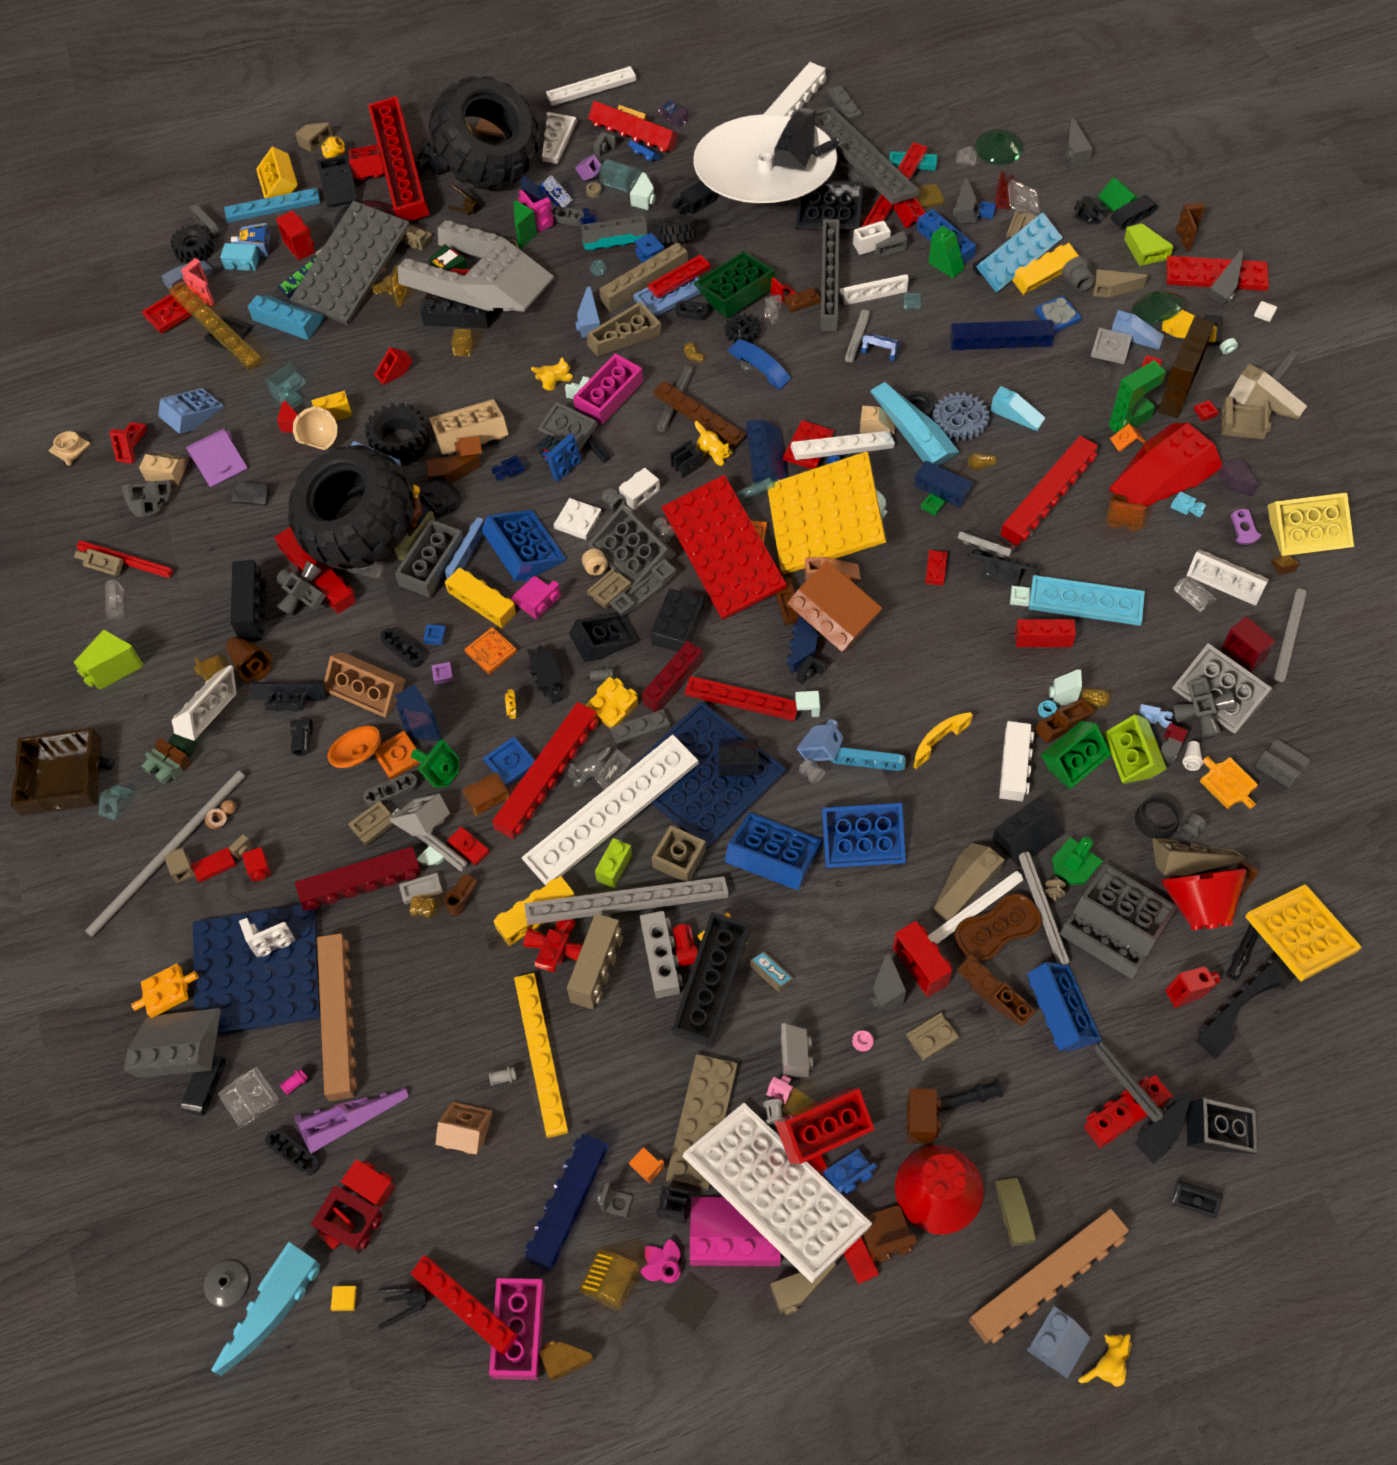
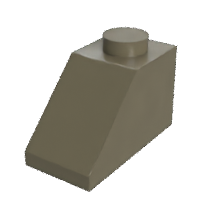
[295,122,333,153]

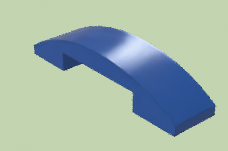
[728,339,791,390]

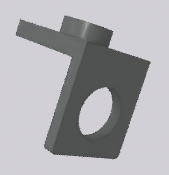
[597,1183,633,1218]

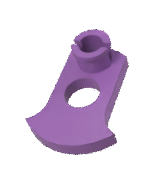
[1231,509,1262,545]

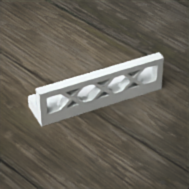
[839,274,908,305]

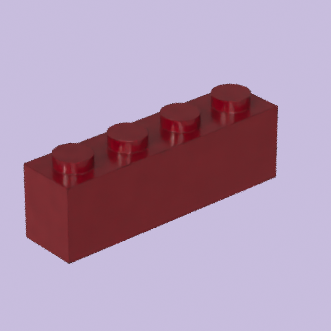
[642,641,703,712]

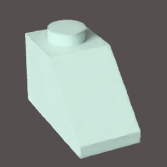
[630,172,656,210]
[1049,670,1082,705]

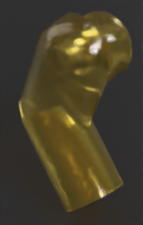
[684,343,704,363]

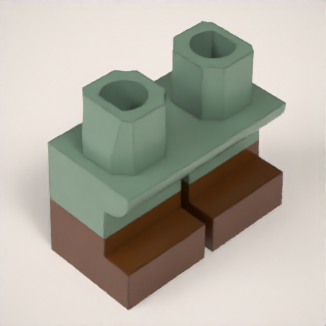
[141,737,192,784]

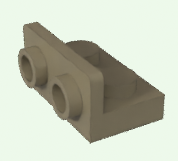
[400,225,433,251]

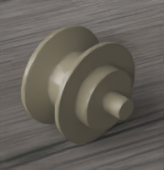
[1045,877,1066,901]

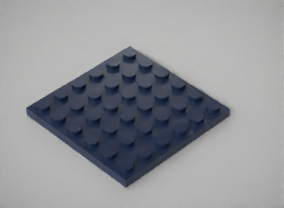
[623,701,786,850]
[193,904,321,1036]

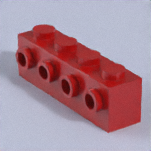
[1084,1075,1172,1149]

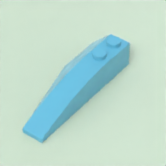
[870,382,959,466]
[211,1242,321,1376]

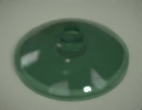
[976,129,1023,165]
[1132,291,1183,323]

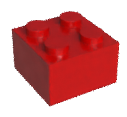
[276,210,315,261]

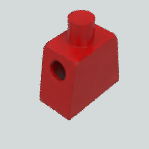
[1165,967,1220,1008]

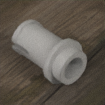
[489,1066,517,1086]

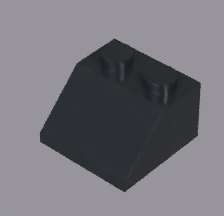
[719,739,758,776]

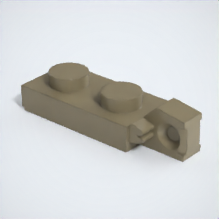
[74,549,124,577]

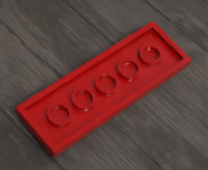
[1166,256,1269,291]

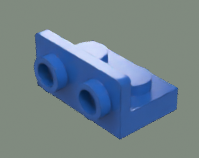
[823,1149,877,1194]

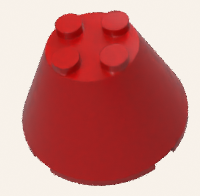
[1161,868,1247,930]
[895,1145,984,1235]

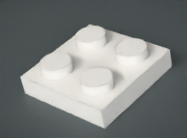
[554,498,602,540]

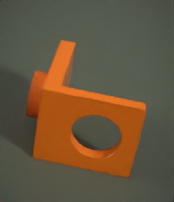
[1110,424,1146,452]
[629,1148,665,1184]

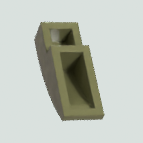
[995,1178,1036,1247]

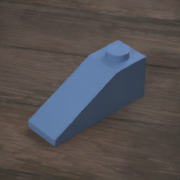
[575,287,600,338]
[1112,310,1164,349]

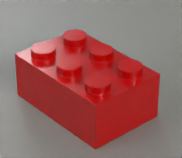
[892,921,952,998]

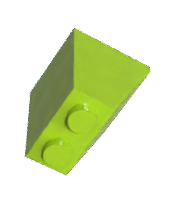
[74,630,143,690]

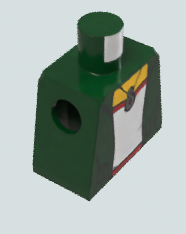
[429,244,468,271]

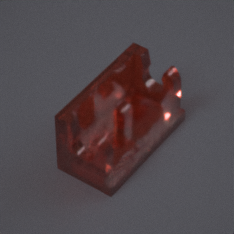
[995,172,1014,210]

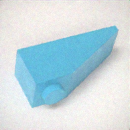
[991,386,1045,431]

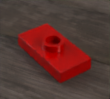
[447,827,490,866]

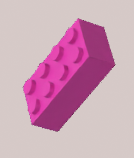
[573,353,643,425]
[489,1278,545,1380]

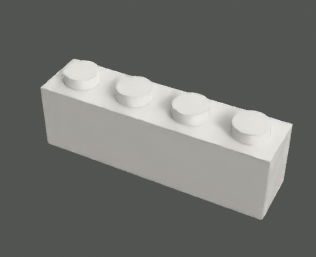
[999,721,1034,801]

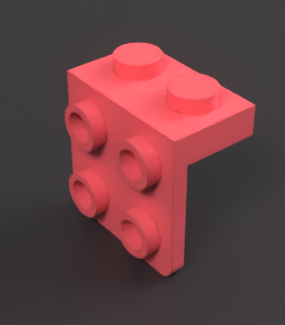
[181,258,215,306]

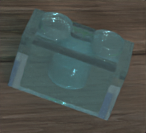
[599,159,642,192]

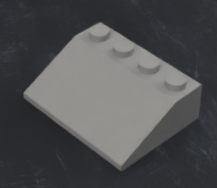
[1172,643,1273,734]

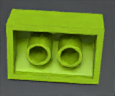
[1104,714,1167,784]

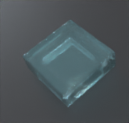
[903,293,921,310]

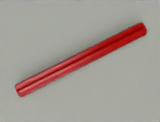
[76,540,173,578]

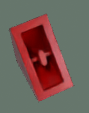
[277,401,298,433]

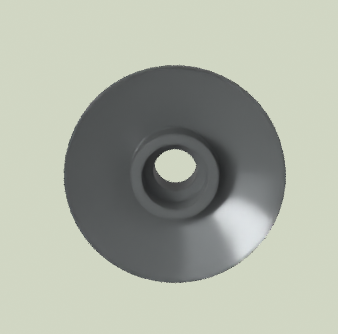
[203,1261,249,1307]

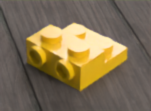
[585,677,638,728]

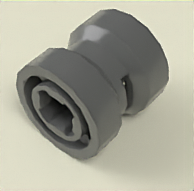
[601,487,626,512]
[1178,814,1207,842]

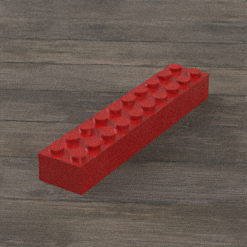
[368,96,430,221]

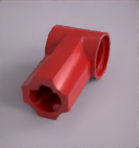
[673,924,698,967]

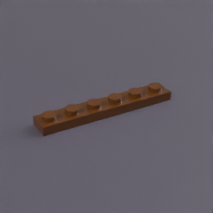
[653,381,746,449]

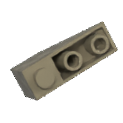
[1093,269,1147,298]

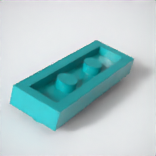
[889,151,937,171]

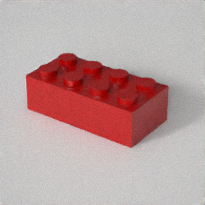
[774,1088,875,1164]

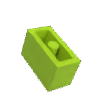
[595,838,632,888]

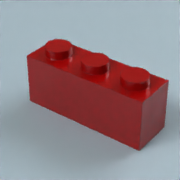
[1015,619,1076,647]

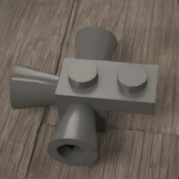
[277,560,326,616]
[1172,678,1236,738]

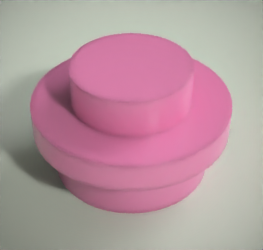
[852,1030,873,1052]

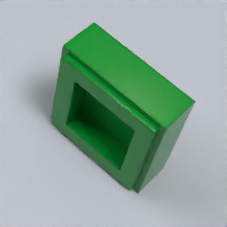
[921,493,946,517]

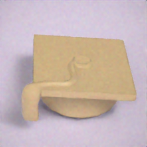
[48,431,91,466]

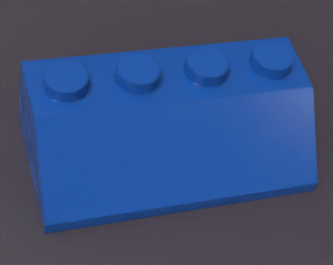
[1027,962,1102,1051]

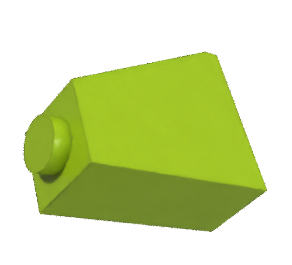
[1124,224,1173,266]

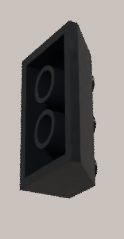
[992,796,1064,867]

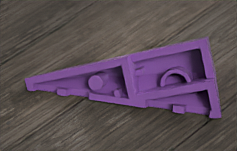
[294,1087,408,1153]

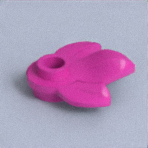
[640,1239,681,1283]

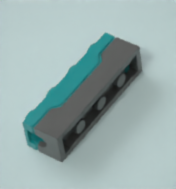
[580,216,647,250]

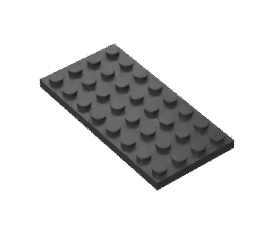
[290,201,410,325]

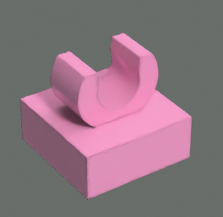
[766,1075,793,1105]

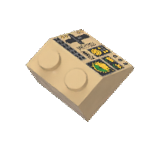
[139,452,190,486]

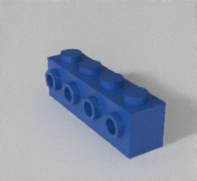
[917,209,976,264]

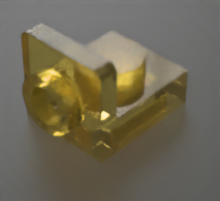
[193,655,224,681]

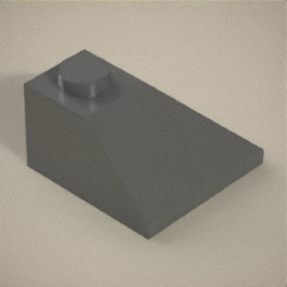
[870,954,906,1014]

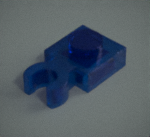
[491,455,525,481]

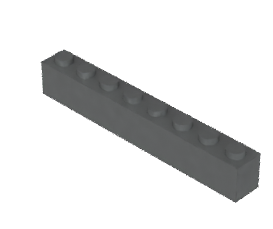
[820,219,839,331]

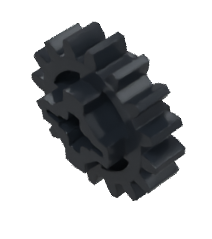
[725,313,761,343]

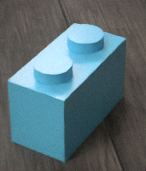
[220,243,260,271]

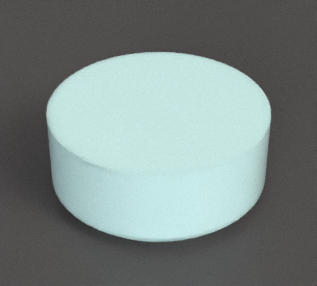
[1219,338,1238,354]

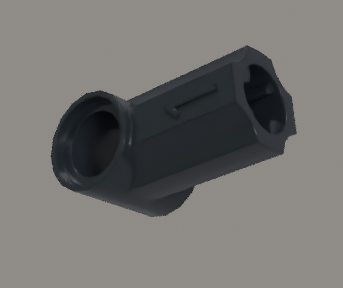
[290,718,313,756]

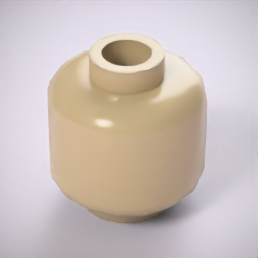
[582,549,608,576]

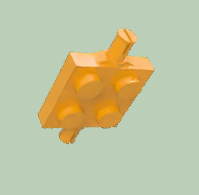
[1200,756,1258,810]
[131,964,199,1018]

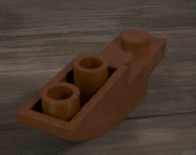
[956,954,1036,1027]

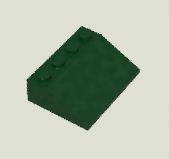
[693,250,776,318]

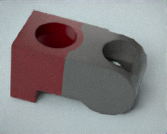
[1160,723,1188,764]

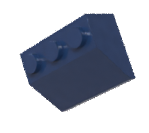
[394,684,443,742]

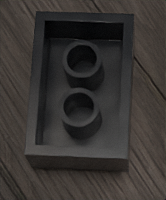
[651,588,705,652]

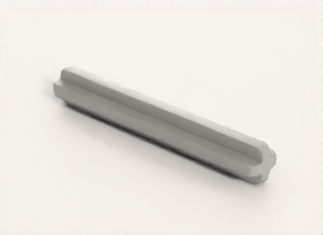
[845,309,870,363]

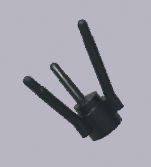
[378,1285,427,1330]

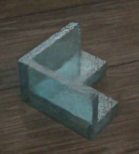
[264,361,306,409]

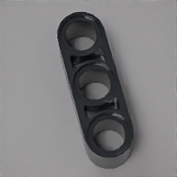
[1111,195,1158,230]
[181,1055,226,1116]

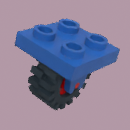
[536,433,581,482]

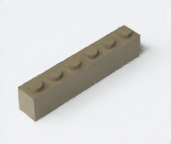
[599,242,688,312]

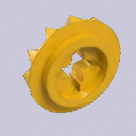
[505,689,516,719]

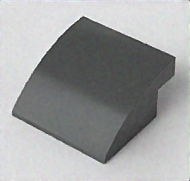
[1060,864,1178,979]

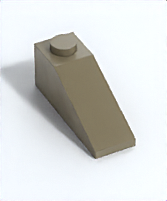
[770,1262,836,1316]

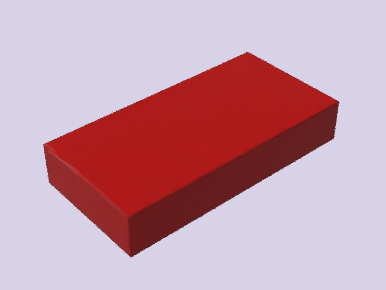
[191,847,237,883]

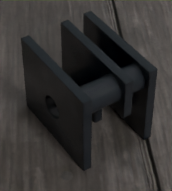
[670,440,703,478]
[656,1185,690,1223]

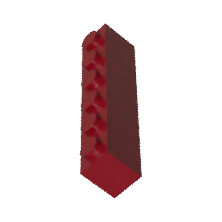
[294,846,420,911]

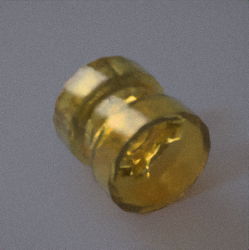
[410,896,435,918]

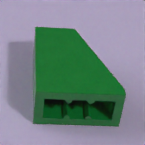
[929,225,964,279]

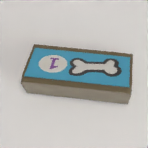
[750,951,794,993]

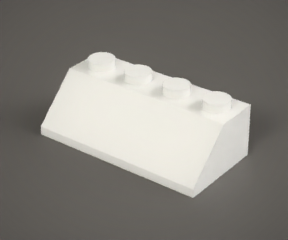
[1187,549,1269,606]
[172,665,237,741]

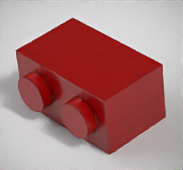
[340,1159,395,1209]

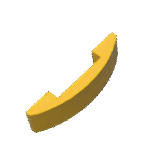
[913,712,973,769]

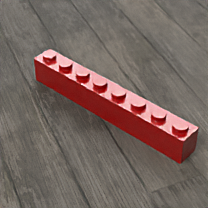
[1000,436,1098,546]
[492,702,599,840]

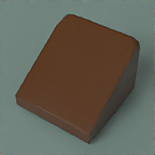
[1271,555,1299,575]

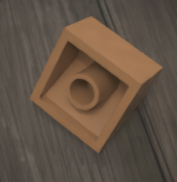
[436,1102,493,1154]

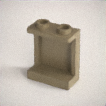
[1221,397,1271,439]

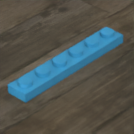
[224,188,320,223]

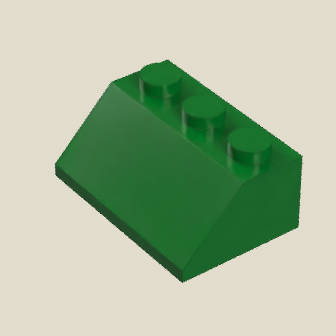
[1041,721,1111,789]

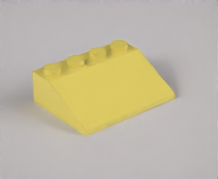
[1268,493,1354,556]

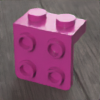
[518,190,554,233]
[511,577,561,620]

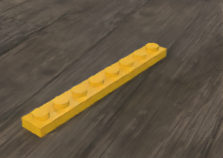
[514,973,568,1138]

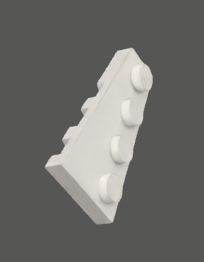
[542,112,577,164]

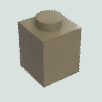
[164,848,195,883]

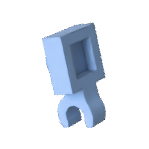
[1137,704,1173,728]

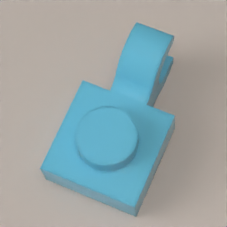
[1171,491,1206,517]

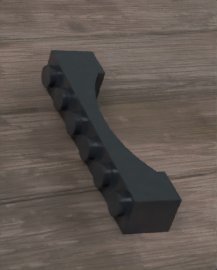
[1196,955,1296,1059]

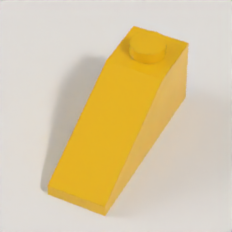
[1162,307,1217,342]

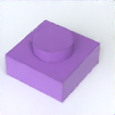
[431,662,453,685]

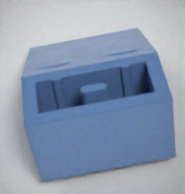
[158,388,224,434]

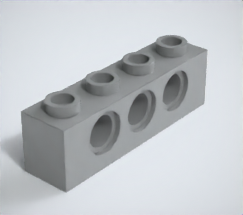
[640,911,683,999]

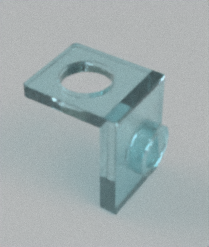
[99,785,133,820]

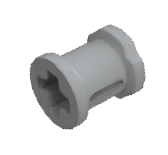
[763,1099,783,1126]

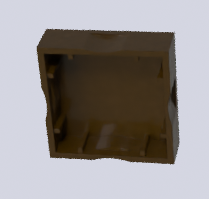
[1158,316,1215,419]
[11,727,102,816]

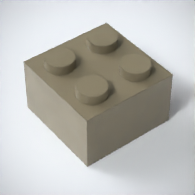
[651,825,706,882]

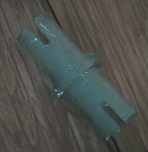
[738,477,774,501]

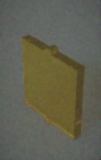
[916,183,945,208]

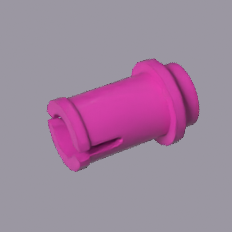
[280,1069,308,1095]

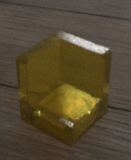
[783,1088,816,1115]

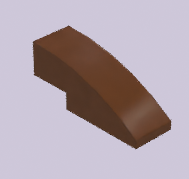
[1035,698,1096,744]

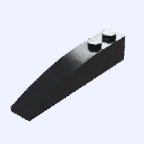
[774,108,815,170]

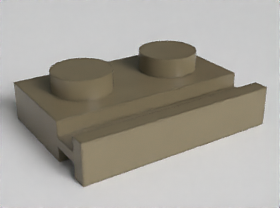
[1006,211,1037,238]
[587,569,632,609]
[348,801,395,846]
[906,1013,959,1062]

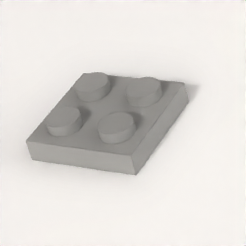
[1091,328,1132,364]

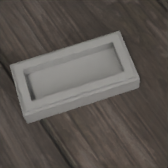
[399,873,443,904]

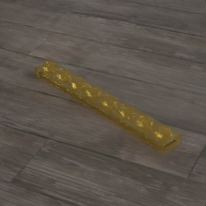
[169,282,262,370]

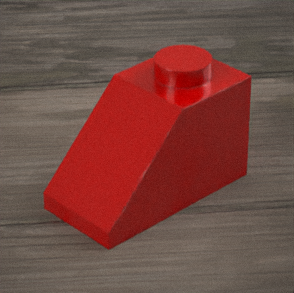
[374,347,413,385]

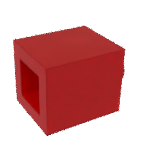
[242,847,272,882]

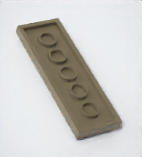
[666,1054,738,1190]

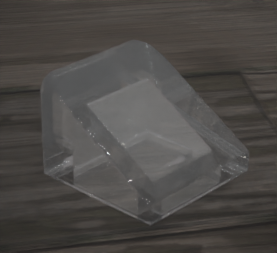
[956,146,977,165]

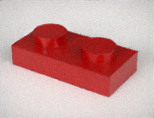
[925,550,947,586]

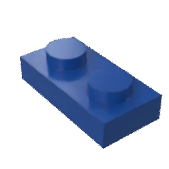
[628,139,662,162]

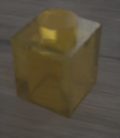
[451,329,473,356]

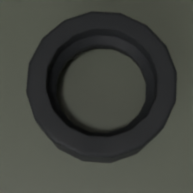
[904,391,934,419]

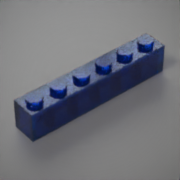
[950,320,1055,350]
[524,1133,608,1272]

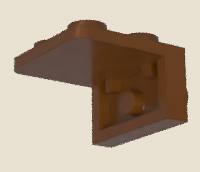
[1176,202,1205,251]
[863,1206,917,1263]

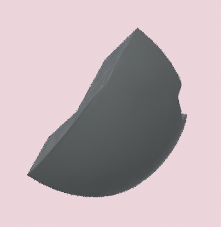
[122,480,171,517]

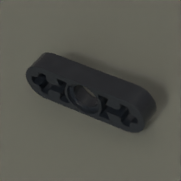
[380,628,424,668]
[265,1130,320,1176]

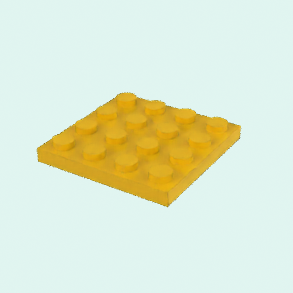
[1245,884,1362,982]

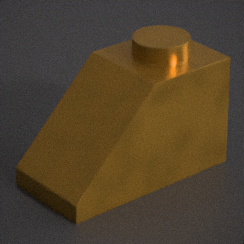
[539,1341,594,1382]

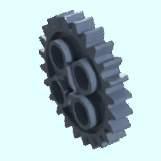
[932,392,989,441]

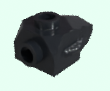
[1074,196,1107,224]

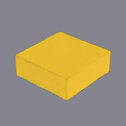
[331,1286,357,1311]

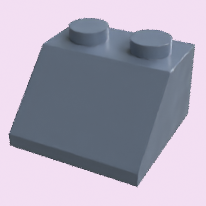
[1027,1306,1090,1378]

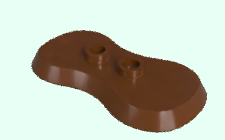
[955,893,1042,961]

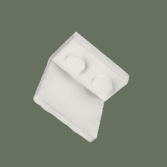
[239,918,295,957]

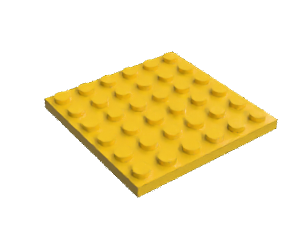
[767,451,886,575]

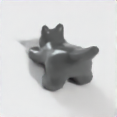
[567,747,611,788]

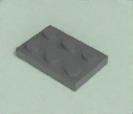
[538,401,598,451]
[958,527,1017,558]

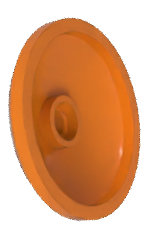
[327,726,381,768]

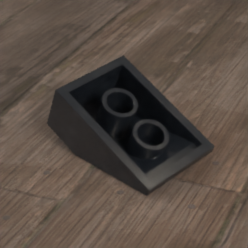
[569,613,639,662]
[1186,1098,1258,1154]

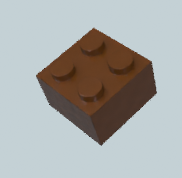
[907,1088,941,1145]

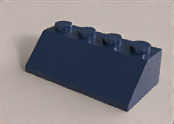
[746,420,788,489]

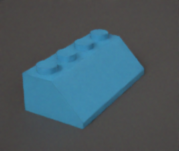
[248,295,325,340]

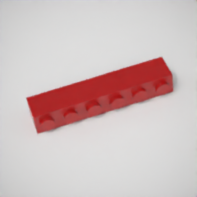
[588,101,679,153]
[274,527,356,614]

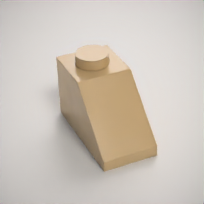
[860,406,895,435]

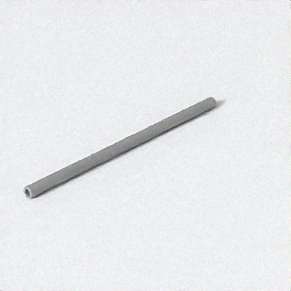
[85,771,245,937]

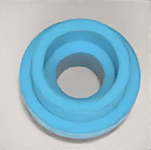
[1038,700,1057,718]

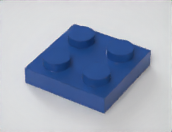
[483,737,535,788]

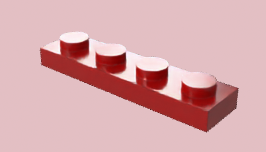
[648,255,710,299]

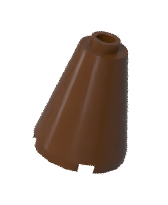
[226,636,273,682]

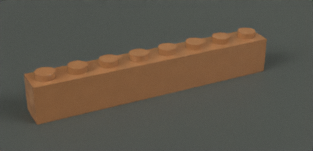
[317,933,357,1101]
[969,1209,1129,1344]

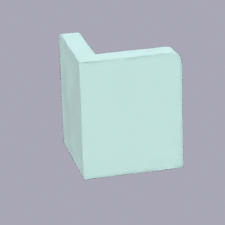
[565,376,590,399]
[795,691,820,717]

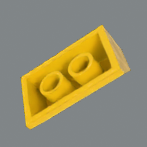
[256,147,297,198]

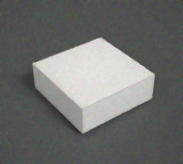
[1254,301,1277,322]

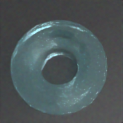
[590,260,606,275]

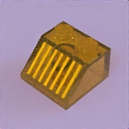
[579,1249,639,1311]

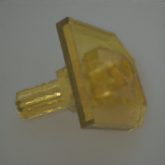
[372,266,408,307]

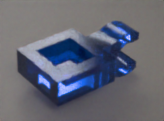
[580,207,597,225]

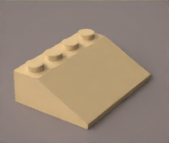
[429,399,508,455]

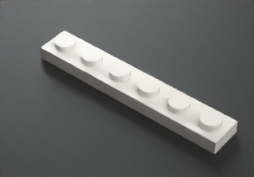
[546,66,636,106]
[791,431,895,460]

